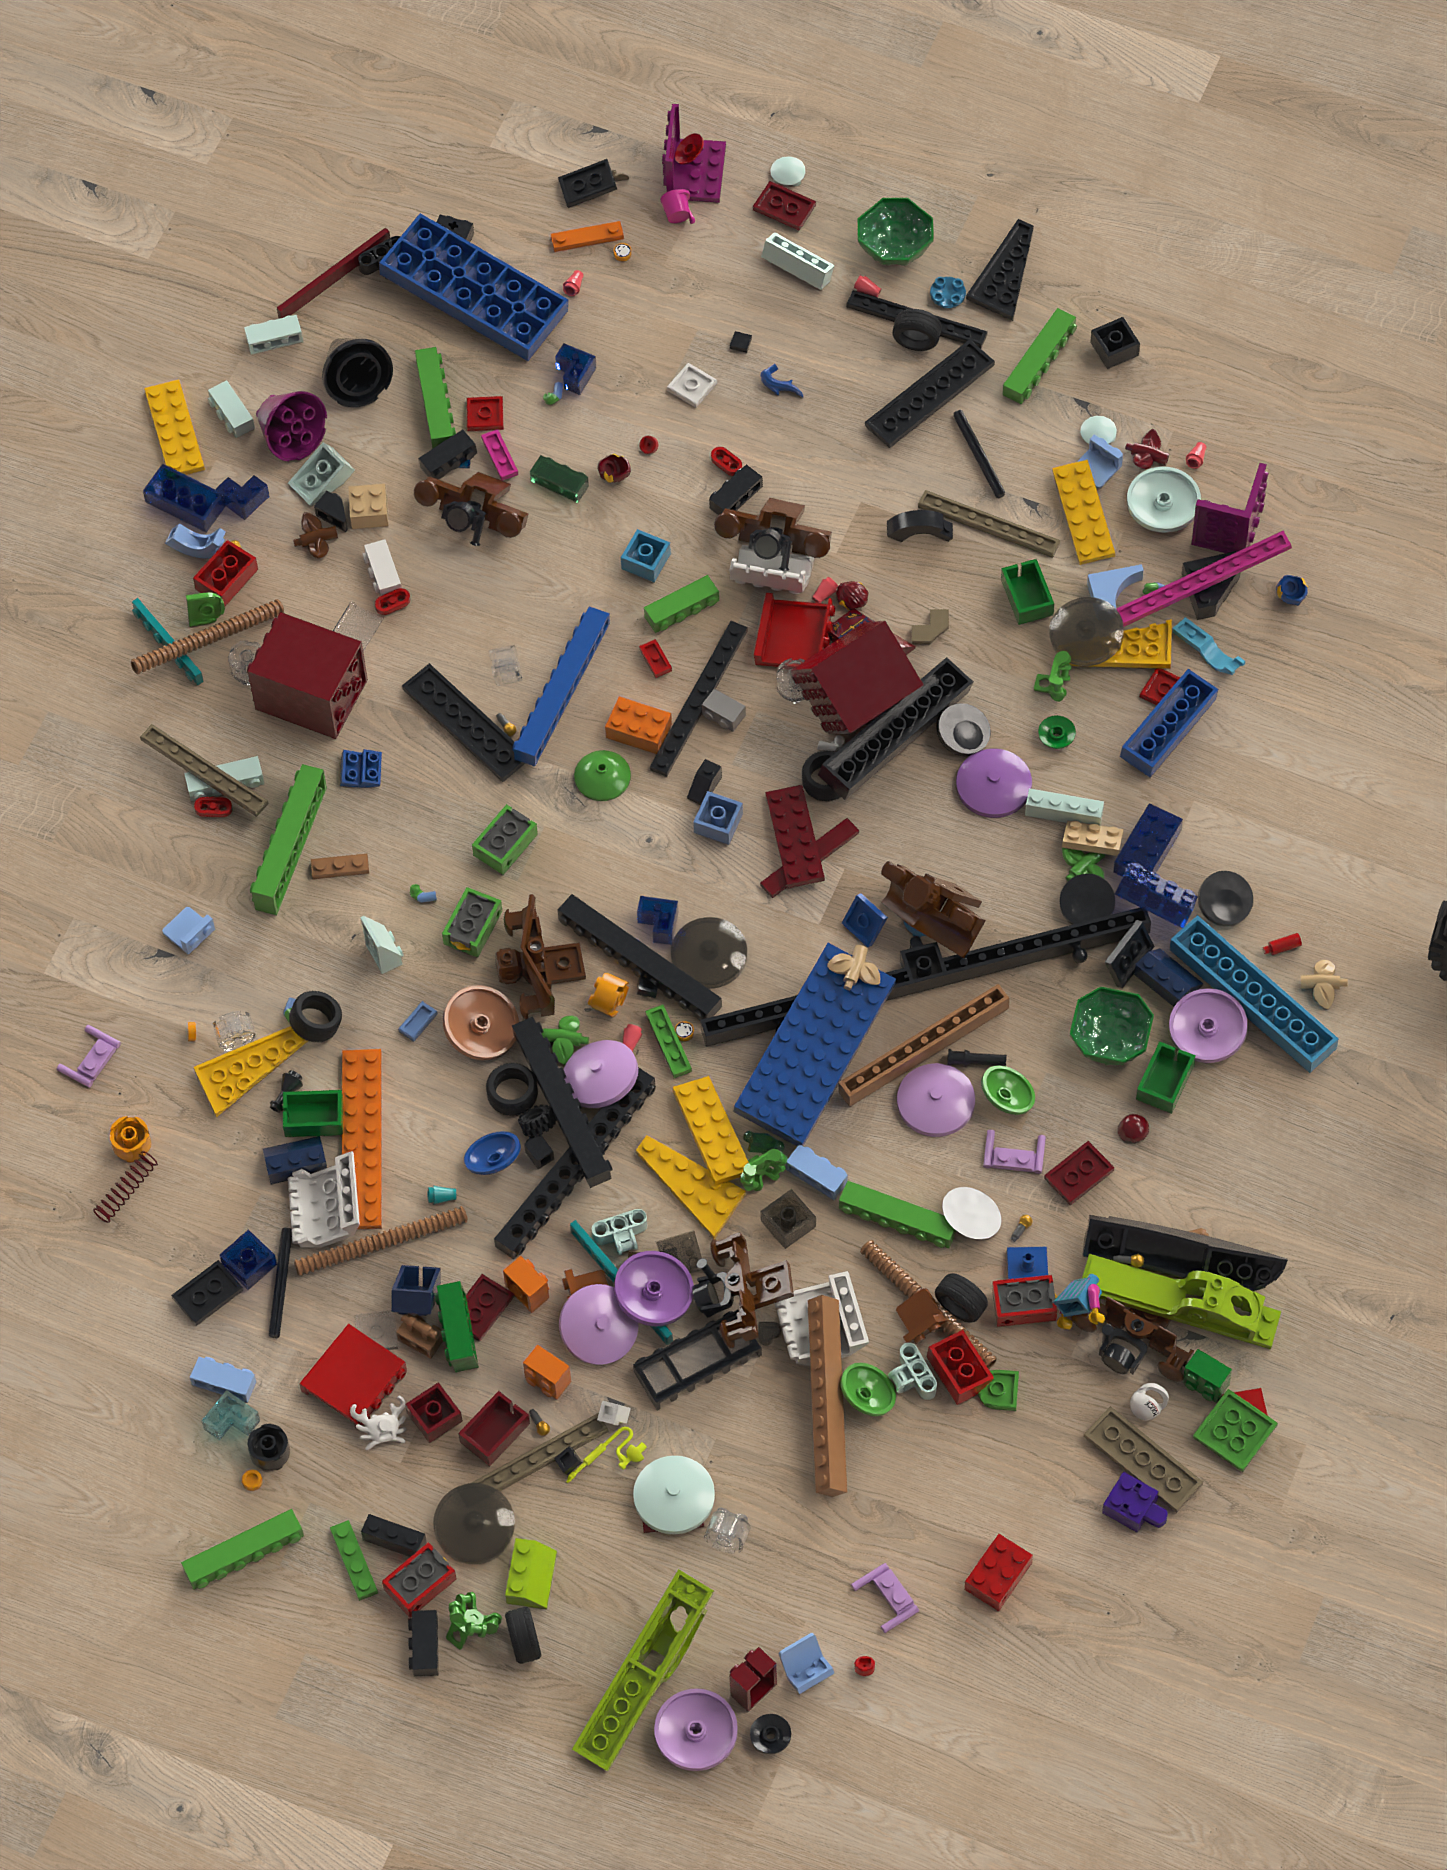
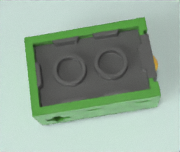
[472,804,538,875]
[442,887,503,957]

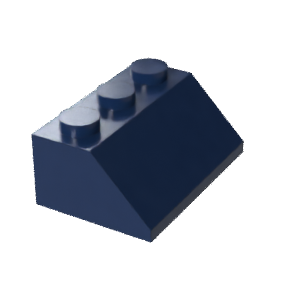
[1134,948,1204,1007]
[263,1136,327,1185]

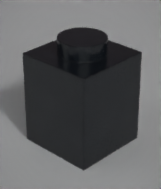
[524,1134,554,1169]

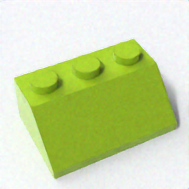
[505,1538,557,1609]

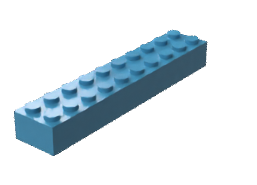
[1169,915,1339,1073]

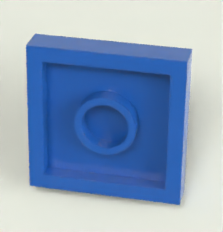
[841,893,888,947]
[1007,1247,1048,1279]

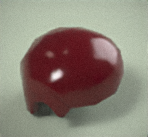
[1118,1114,1149,1144]

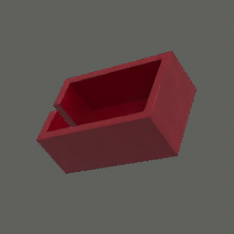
[458,1391,530,1467]
[729,1647,777,1712]

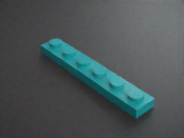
[132,598,204,685]

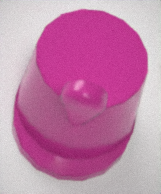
[660,189,695,224]

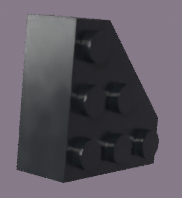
[1181,551,1241,620]

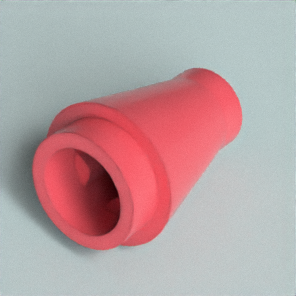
[563,270,584,296]
[854,275,882,297]
[1186,442,1207,469]
[812,577,838,603]
[623,1024,642,1052]

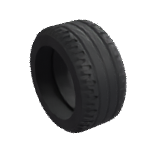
[892,309,942,351]
[802,750,841,802]
[289,991,342,1042]
[486,1063,538,1116]
[935,1273,988,1323]
[505,1607,542,1664]

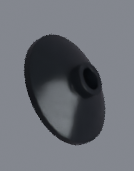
[750,1714,792,1754]

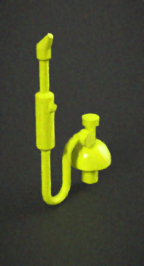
[566,1426,647,1483]

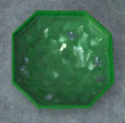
[857,198,934,266]
[1070,986,1154,1065]

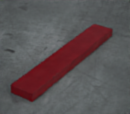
[760,818,859,898]

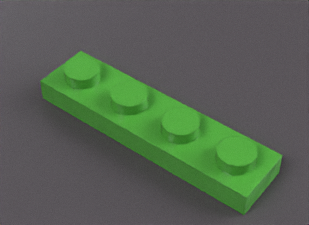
[645,1005,692,1078]
[330,1520,378,1601]

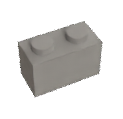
[702,689,746,732]

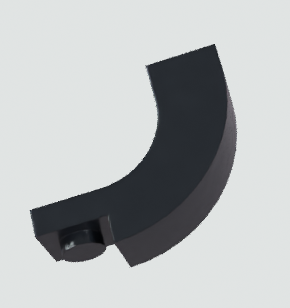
[887,510,953,542]

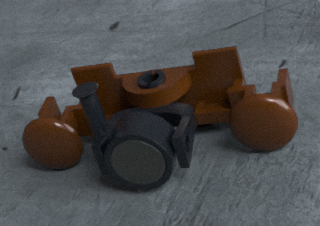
[414,472,529,546]
[714,498,832,571]
[692,1232,794,1348]
[1071,1296,1194,1382]

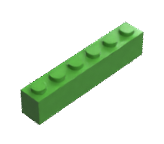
[1003,308,1077,404]
[415,347,456,449]
[839,1181,957,1248]
[181,1509,304,1590]

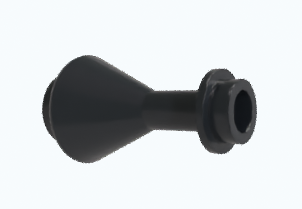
[270,1070,303,1113]

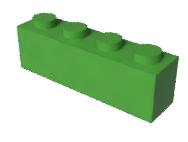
[644,575,719,633]

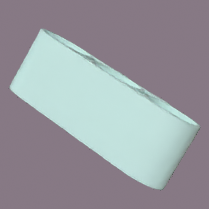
[592,1209,647,1255]
[888,1343,937,1400]

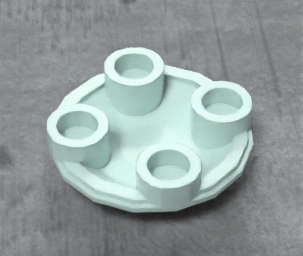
[770,157,805,186]
[1080,416,1117,444]

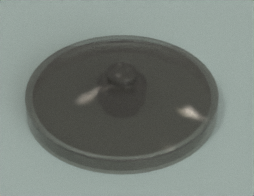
[1049,597,1124,666]
[671,917,748,989]
[433,1483,515,1564]

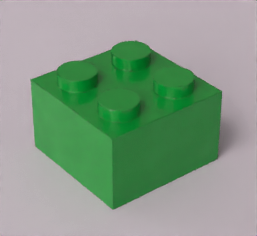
[1183,1349,1232,1403]

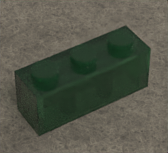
[530,455,589,503]

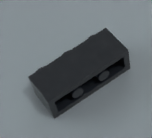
[418,429,477,479]
[709,464,763,515]
[361,1514,427,1557]
[408,1610,439,1677]

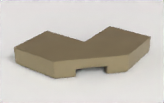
[912,609,949,645]

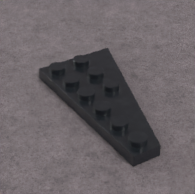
[966,219,1034,321]

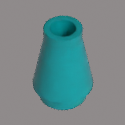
[427,1185,457,1205]

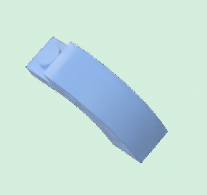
[165,523,226,559]

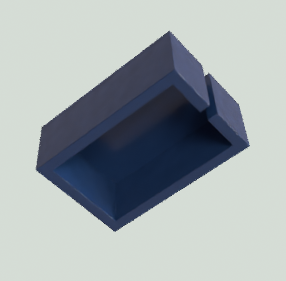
[391,1265,441,1316]

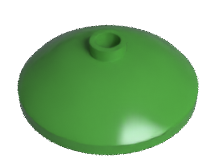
[574,750,631,801]
[981,1066,1035,1115]
[840,1363,896,1416]

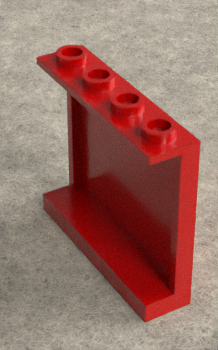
[754,592,836,668]
[299,1323,407,1430]

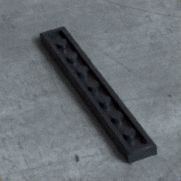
[846,290,988,349]

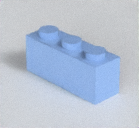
[786,1144,848,1200]
[190,1357,256,1403]

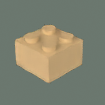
[348,484,388,529]

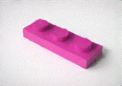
[481,429,519,481]

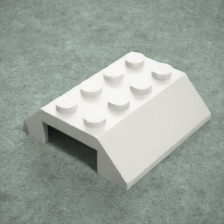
[729,545,815,594]
[288,1151,360,1248]
[774,1271,869,1366]

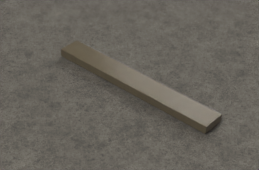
[918,490,1060,558]
[140,724,269,817]
[458,1413,609,1509]

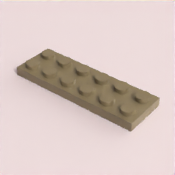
[1084,1406,1203,1513]

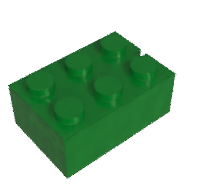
[1001,559,1054,625]
[1136,1041,1196,1114]
[283,1090,343,1137]

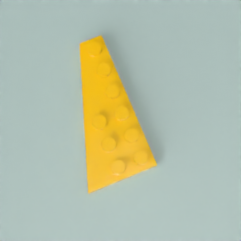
[1059,619,1172,669]
[194,1026,308,1118]
[636,1135,746,1239]

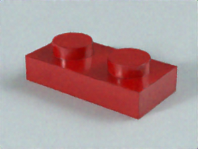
[639,639,672,678]

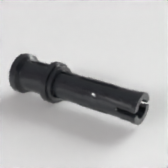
[947,1049,1007,1067]

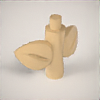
[827,945,880,990]
[1301,960,1348,1009]

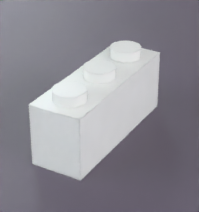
[362,539,402,596]

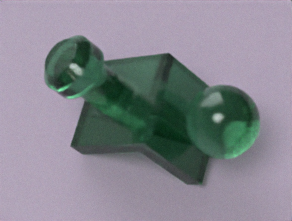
[743,1131,785,1154]

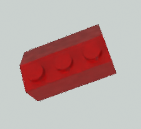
[926,1330,994,1405]

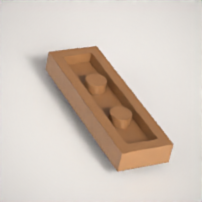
[311,853,369,879]

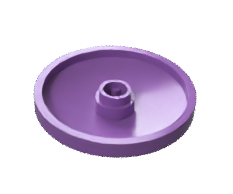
[956,749,1032,818]
[614,1251,694,1326]

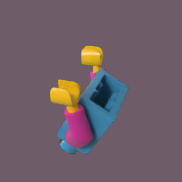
[1054,1274,1105,1330]

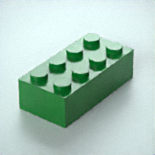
[434,1281,479,1372]

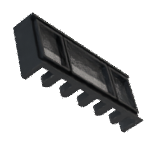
[633,1309,762,1411]

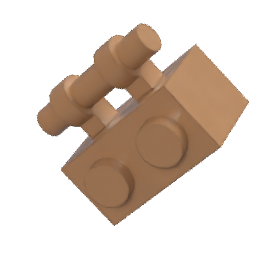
[396,1314,443,1359]

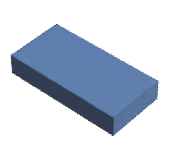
[398,1001,438,1042]

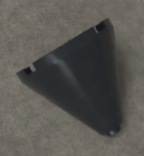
[322,338,393,407]

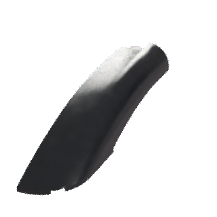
[1082,1215,1288,1291]

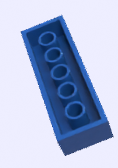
[1120,669,1219,778]

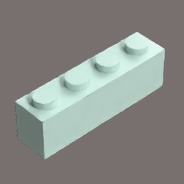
[761,232,834,290]
[184,756,264,801]
[1025,788,1104,826]

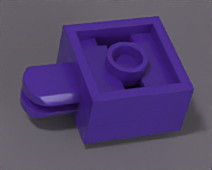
[1102,1472,1168,1533]

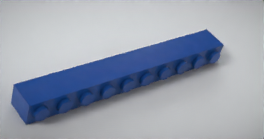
[512,606,610,766]

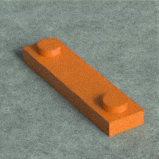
[551,221,624,252]

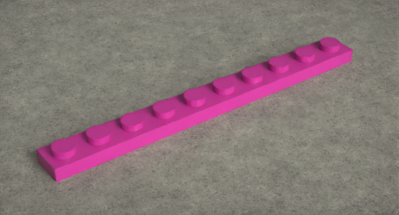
[1114,530,1292,627]

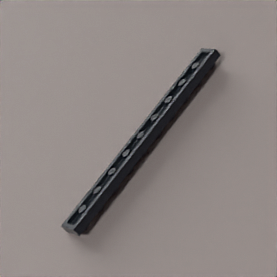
[650,621,748,777]

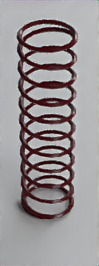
[93,1151,158,1223]

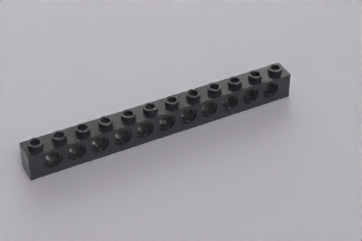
[494,1067,656,1259]

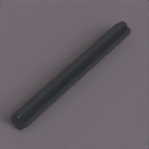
[953,410,1005,498]
[269,1227,292,1338]

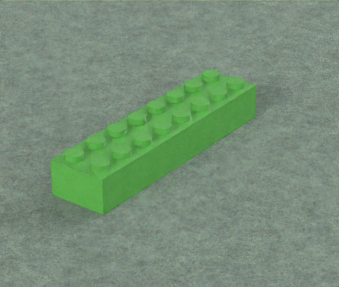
[250,764,327,916]

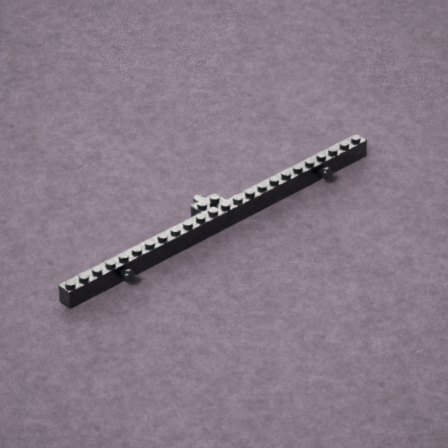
[700,906,1151,1047]

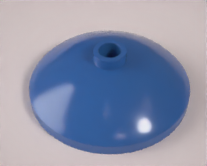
[464,1131,521,1175]

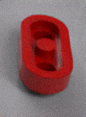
[711,447,743,476]
[375,588,411,615]
[194,797,233,818]

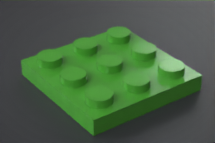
[1193,1389,1278,1472]

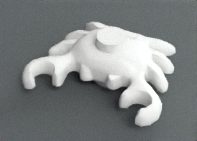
[350,1396,406,1450]

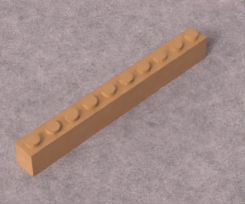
[839,984,1010,1107]
[808,1295,847,1497]

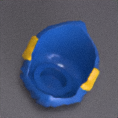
[1276,575,1308,606]

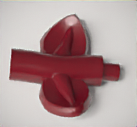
[1125,429,1170,469]

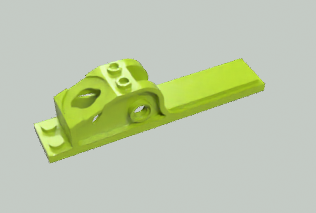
[1082,1254,1281,1349]
[572,1569,714,1771]

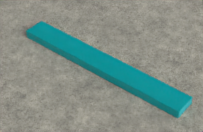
[570,1220,673,1345]

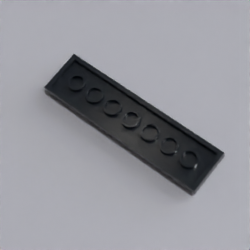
[865,339,995,448]
[402,663,526,782]

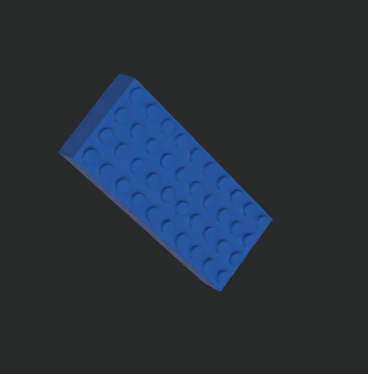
[379,213,568,361]
[733,943,896,1147]

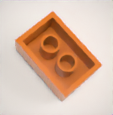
[605,696,672,754]

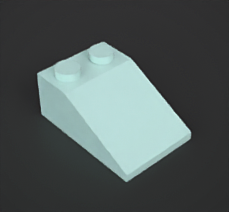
[288,442,355,506]
[360,916,404,974]

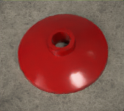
[675,133,704,165]

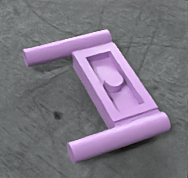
[56,1025,121,1088]
[983,1130,1046,1174]
[851,1563,919,1633]

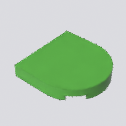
[186,592,225,627]
[978,1370,1019,1411]

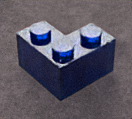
[555,343,596,395]
[216,475,270,520]
[637,896,679,945]

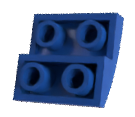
[340,749,382,788]

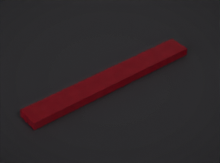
[277,228,390,319]

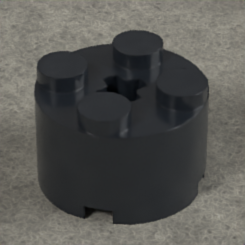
[247,1424,290,1470]

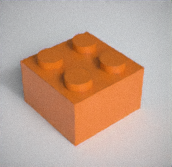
[503,1256,549,1313]
[523,1344,572,1399]

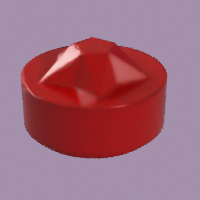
[639,436,659,454]
[854,1656,875,1676]

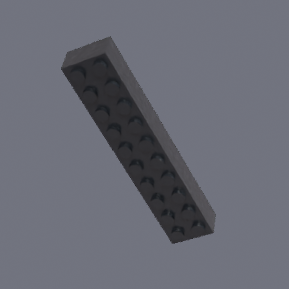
[818,657,974,800]

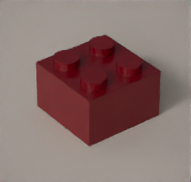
[405,1382,463,1444]

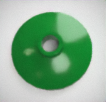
[1038,715,1076,749]

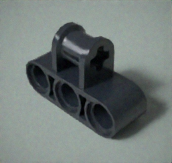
[358,236,400,280]

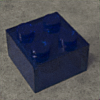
[219,1229,277,1290]

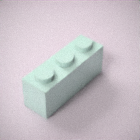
[244,315,303,355]
[207,380,255,438]

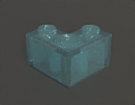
[201,1390,260,1440]

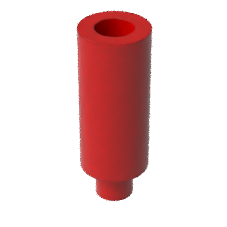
[1263,933,1302,955]

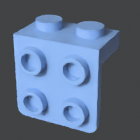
[1077,435,1123,488]
[162,907,215,955]
[779,1633,834,1694]

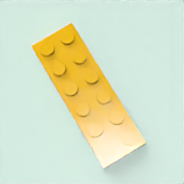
[144,379,205,479]
[1052,459,1115,565]
[672,1076,749,1185]

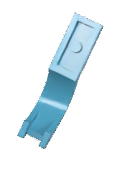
[1172,617,1245,675]

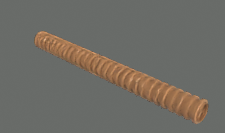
[131,599,284,674]
[294,1206,468,1276]
[860,1240,997,1369]

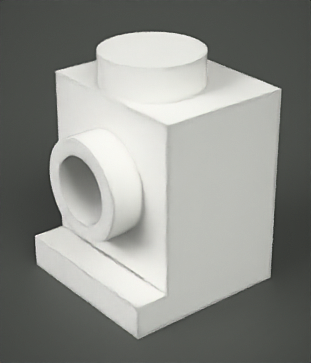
[597,1401,631,1426]

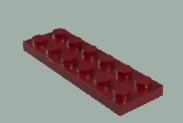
[765,785,825,888]

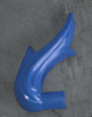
[760,363,803,398]

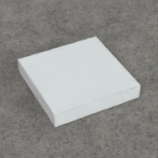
[667,363,717,408]

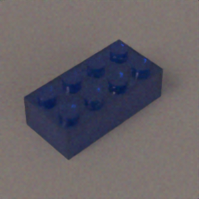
[143,464,226,533]
[1113,803,1183,888]
[1114,862,1198,928]

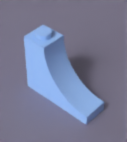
[1087,564,1144,621]

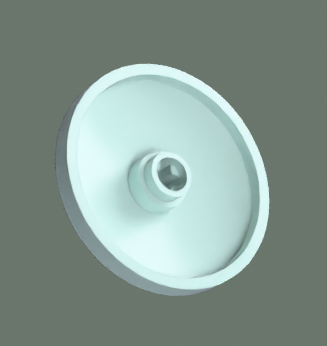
[1127,467,1201,533]
[633,1456,715,1534]

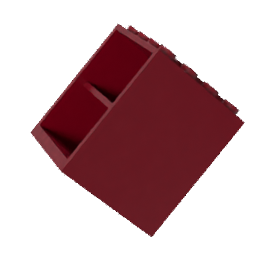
[247,612,368,739]
[790,621,924,734]

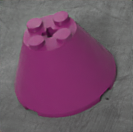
[256,391,327,462]

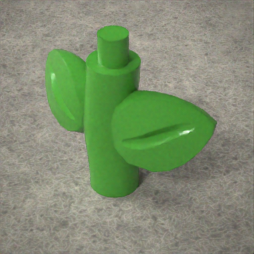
[1062,848,1105,881]
[542,1016,589,1065]

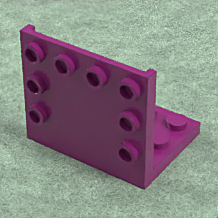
[662,104,726,203]
[1191,463,1269,553]

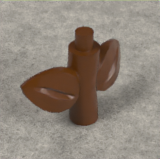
[293,512,338,559]

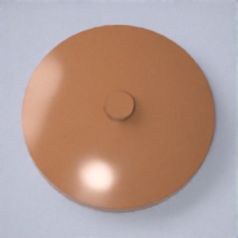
[443,985,519,1060]

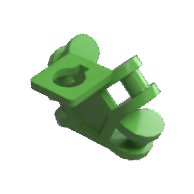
[1034,651,1072,702]
[740,1149,787,1191]
[446,1592,502,1650]

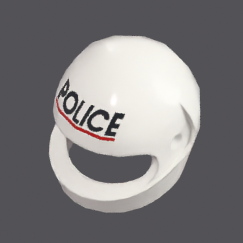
[1130,1383,1169,1421]

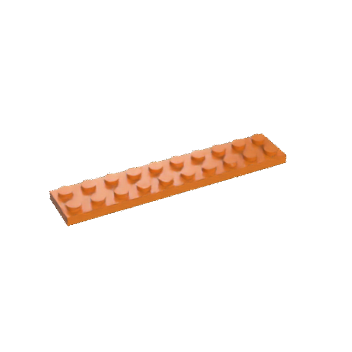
[342,1049,382,1229]

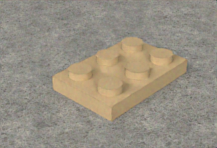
[1062,821,1124,856]

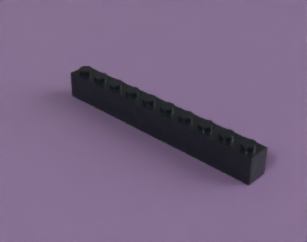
[557,894,722,1020]
[512,1017,613,1188]

